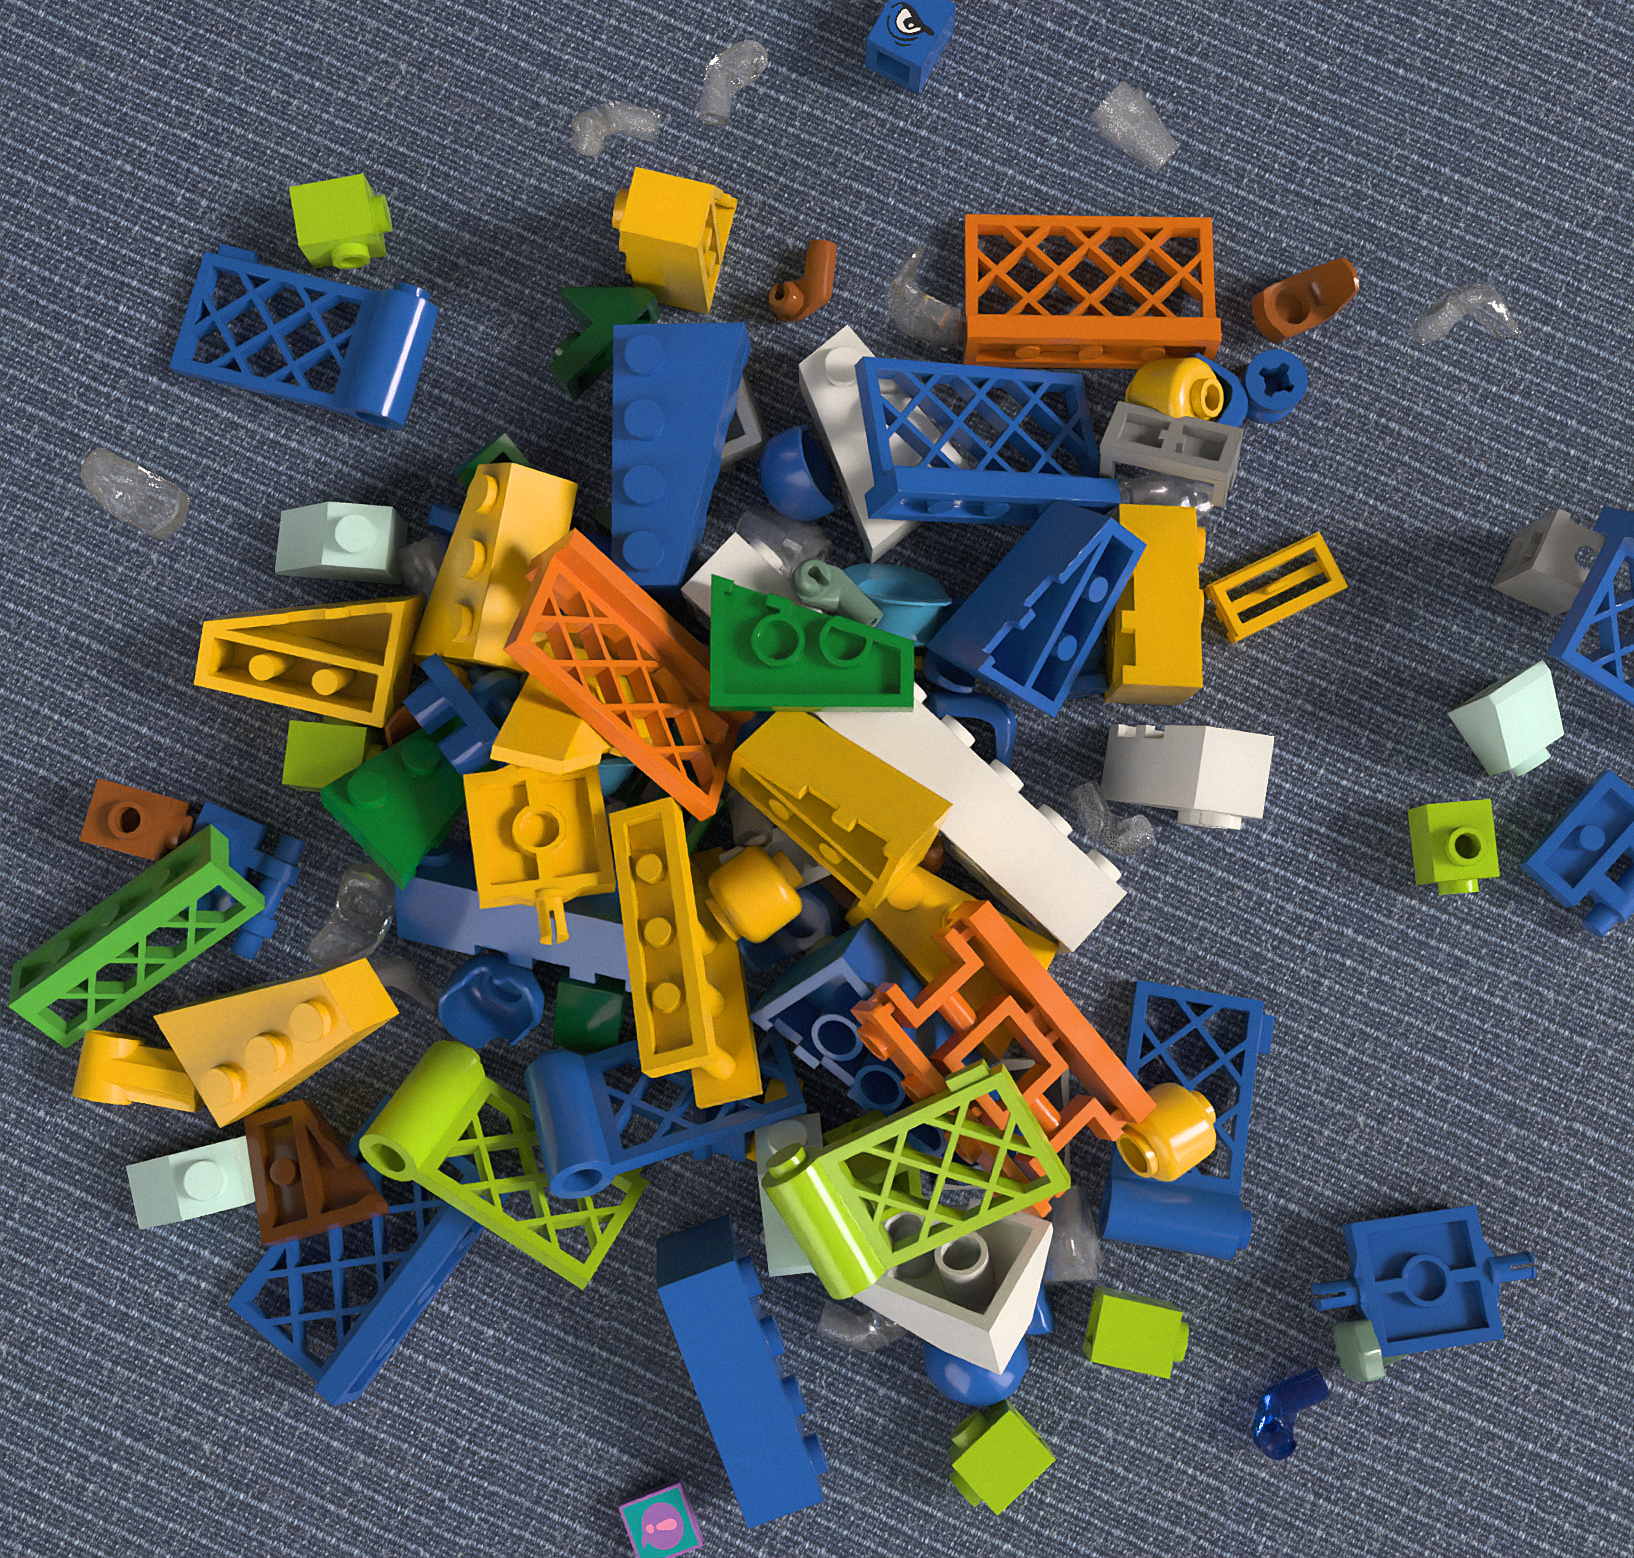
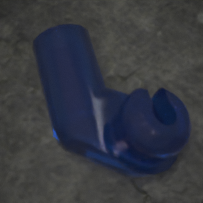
[1251,1367,1330,1461]

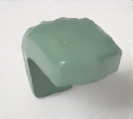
[1333,1317,1411,1382]

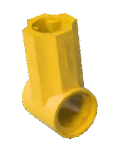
[72,1030,204,1113]

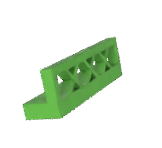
[8,824,265,1048]

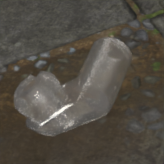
[699,40,768,126]
[570,100,662,156]
[1118,473,1213,520]
[1067,780,1154,857]
[815,1304,908,1352]

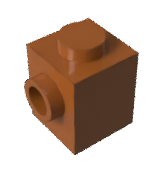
[79,778,194,861]

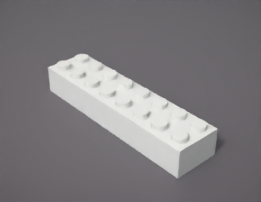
[681,532,1127,954]

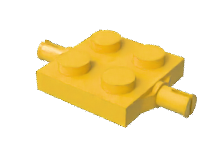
[463,764,616,945]

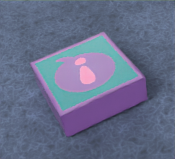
[618,1477,704,1558]

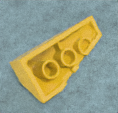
[490,632,670,775]

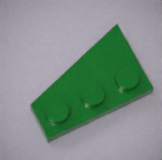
[709,573,914,712]
[321,715,504,891]

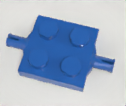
[1311,1205,1537,1358]

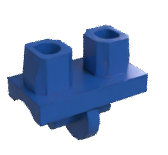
[403,653,521,778]

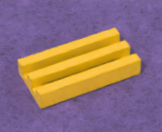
[1203,532,1348,644]

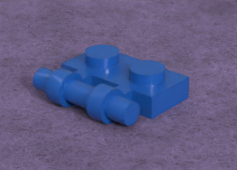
[1517,769,1634,938]
[177,801,306,960]

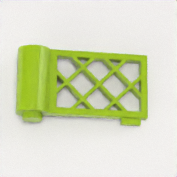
[359,1040,649,1290]
[761,1058,1071,1299]

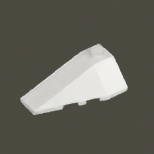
[759,1195,1053,1375]

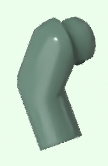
[790,558,883,627]

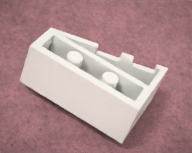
[799,325,971,563]
[1099,724,1275,830]

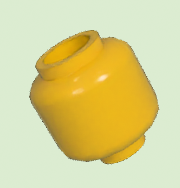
[1125,357,1224,422]
[704,845,805,943]
[1116,1082,1216,1182]

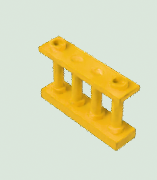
[609,796,763,1109]

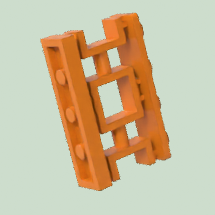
[850,900,1157,1219]

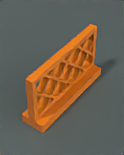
[963,214,1222,369]
[503,528,757,822]

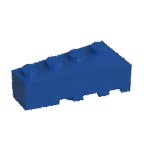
[611,322,751,599]
[394,838,632,992]
[748,918,1024,1187]
[656,1214,829,1529]

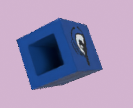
[865,0,957,95]

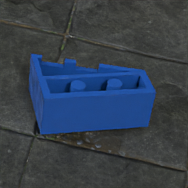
[926,499,1147,718]

